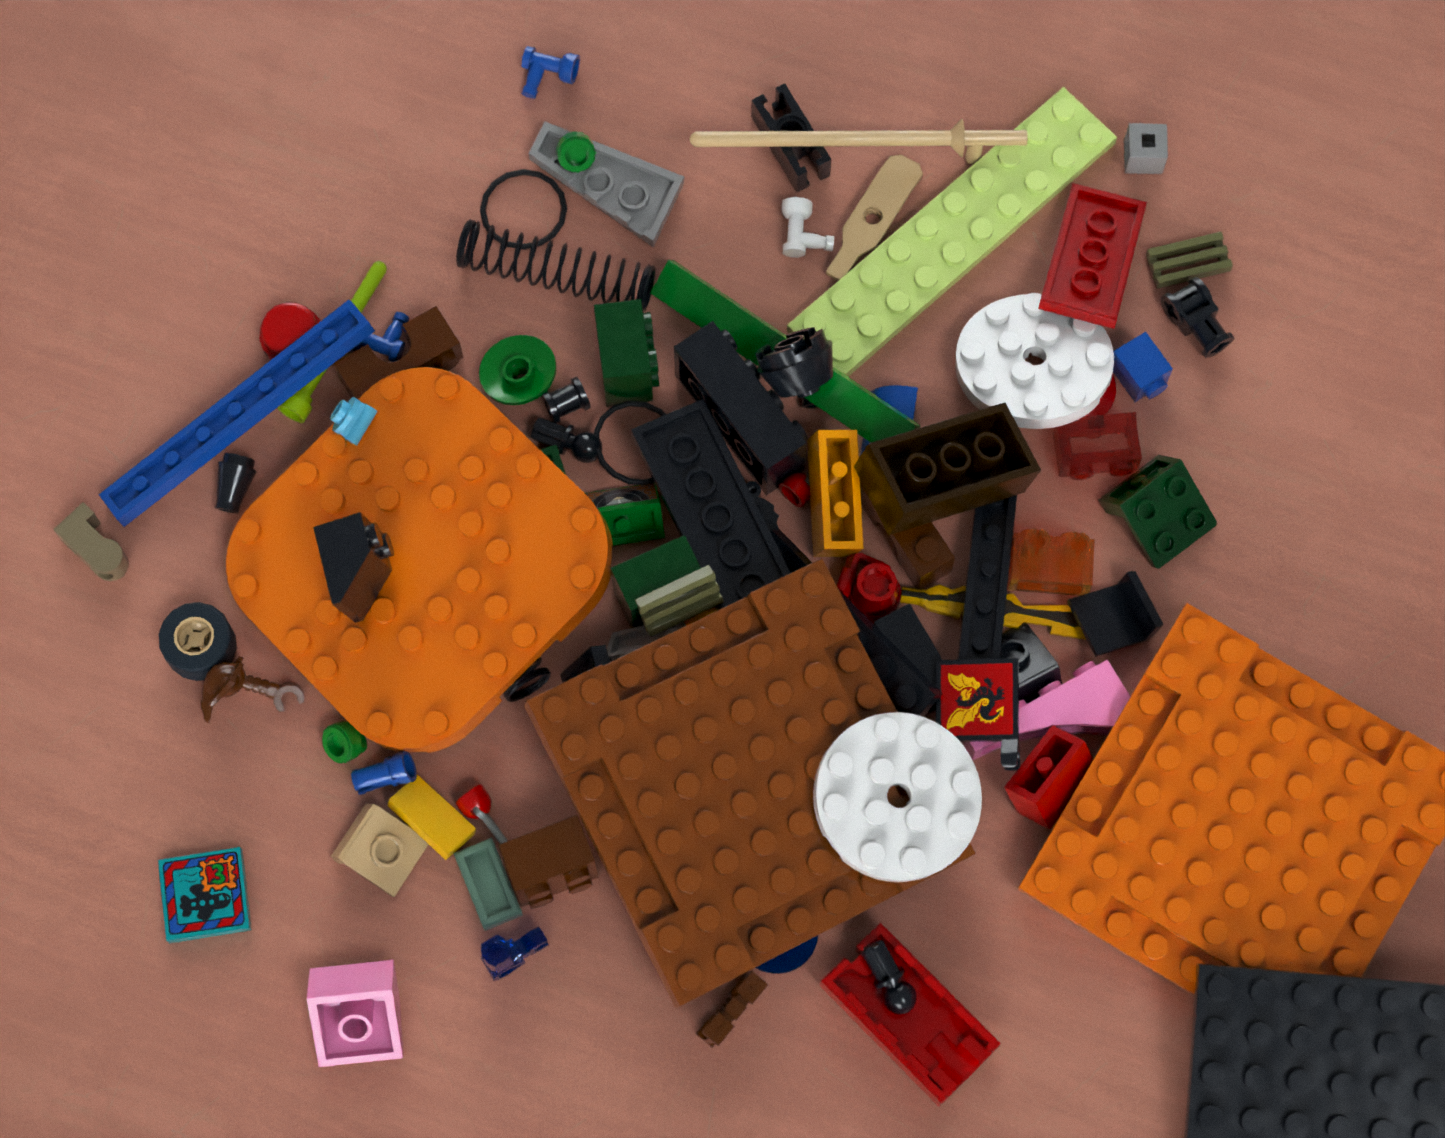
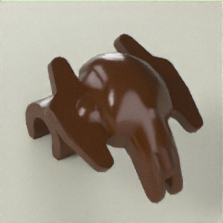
[201,656,304,724]

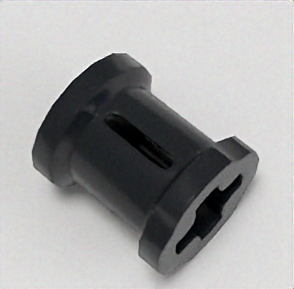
[541,377,591,423]

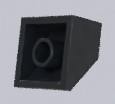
[313,512,394,623]

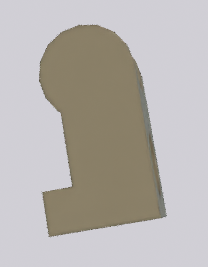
[53,502,129,581]

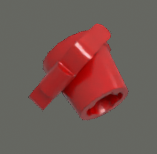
[836,552,902,624]

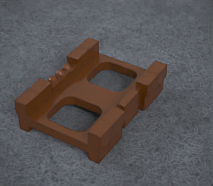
[696,971,768,1048]

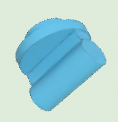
[330,397,378,446]

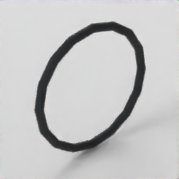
[480,169,567,250]
[594,401,666,485]

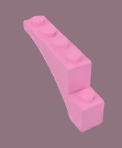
[964,660,1131,760]

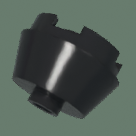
[755,327,833,398]

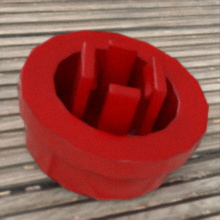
[259,302,320,360]

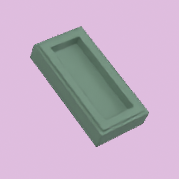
[453,838,523,931]

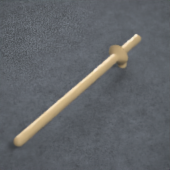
[690,119,1028,164]

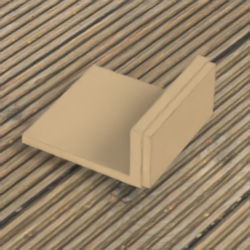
[331,803,429,897]

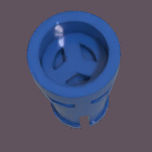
[351,750,417,795]

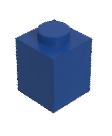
[1113,332,1173,402]

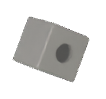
[1124,123,1168,174]

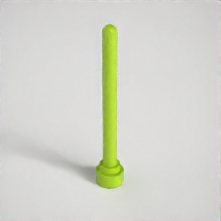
[277,261,387,423]

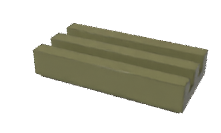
[1146,232,1233,289]
[635,565,724,637]

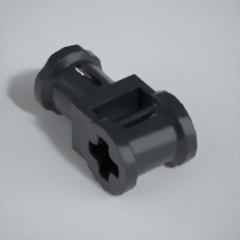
[1161,277,1234,358]

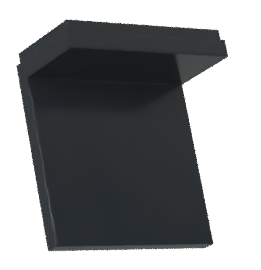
[1067,571,1164,657]
[1000,623,1062,704]

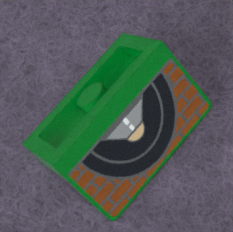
[585,483,665,546]

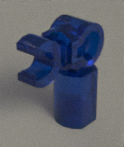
[481,926,549,981]

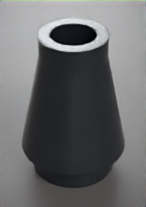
[215,453,257,514]

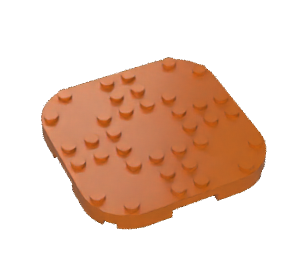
[226,367,613,753]

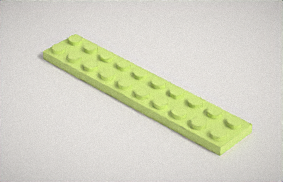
[787,87,1117,377]

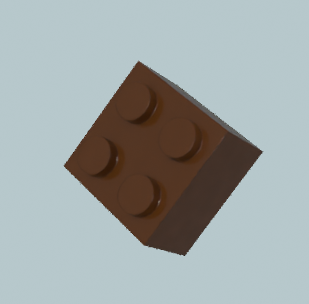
[498,815,599,909]

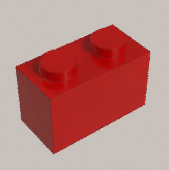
[1004,725,1093,829]

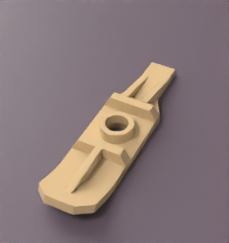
[826,155,923,281]

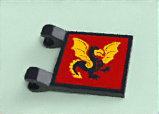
[936,658,1020,771]

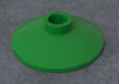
[479,335,557,405]

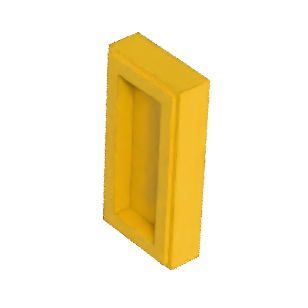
[387,774,476,860]

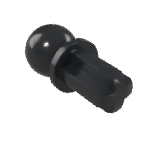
[531,418,603,463]
[862,940,917,1014]

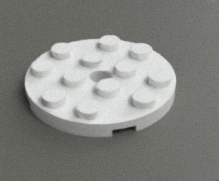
[955,293,1114,429]
[813,712,982,882]

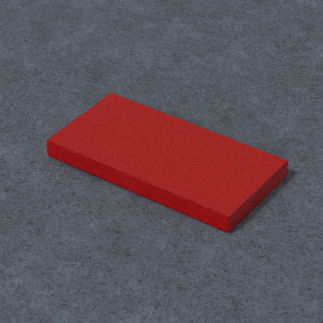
[1038,183,1147,329]

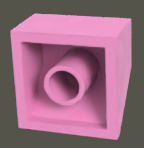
[307,960,403,1067]

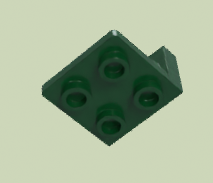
[1098,455,1217,569]

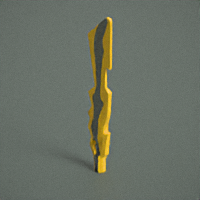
[900,584,1086,640]

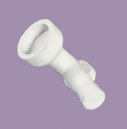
[782,197,834,258]

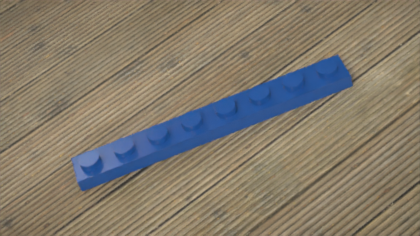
[99,299,375,527]

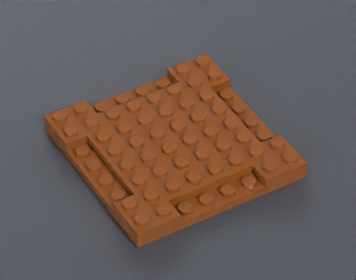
[524,558,976,1009]

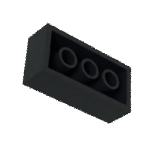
[674,321,808,496]

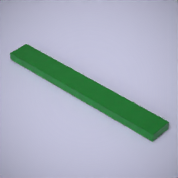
[650,260,921,443]

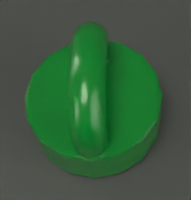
[556,132,596,172]
[322,720,368,764]

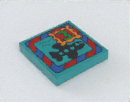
[158,847,252,944]

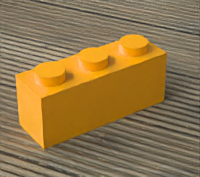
[807,430,864,557]

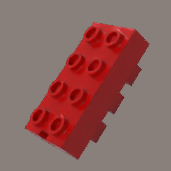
[820,923,1001,1107]

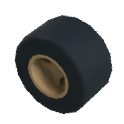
[158,602,237,681]

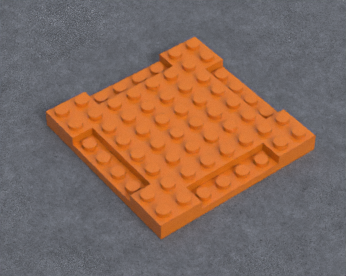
[1017,603,1445,996]

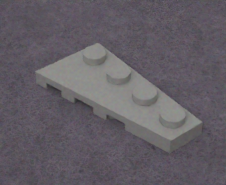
[529,122,684,248]

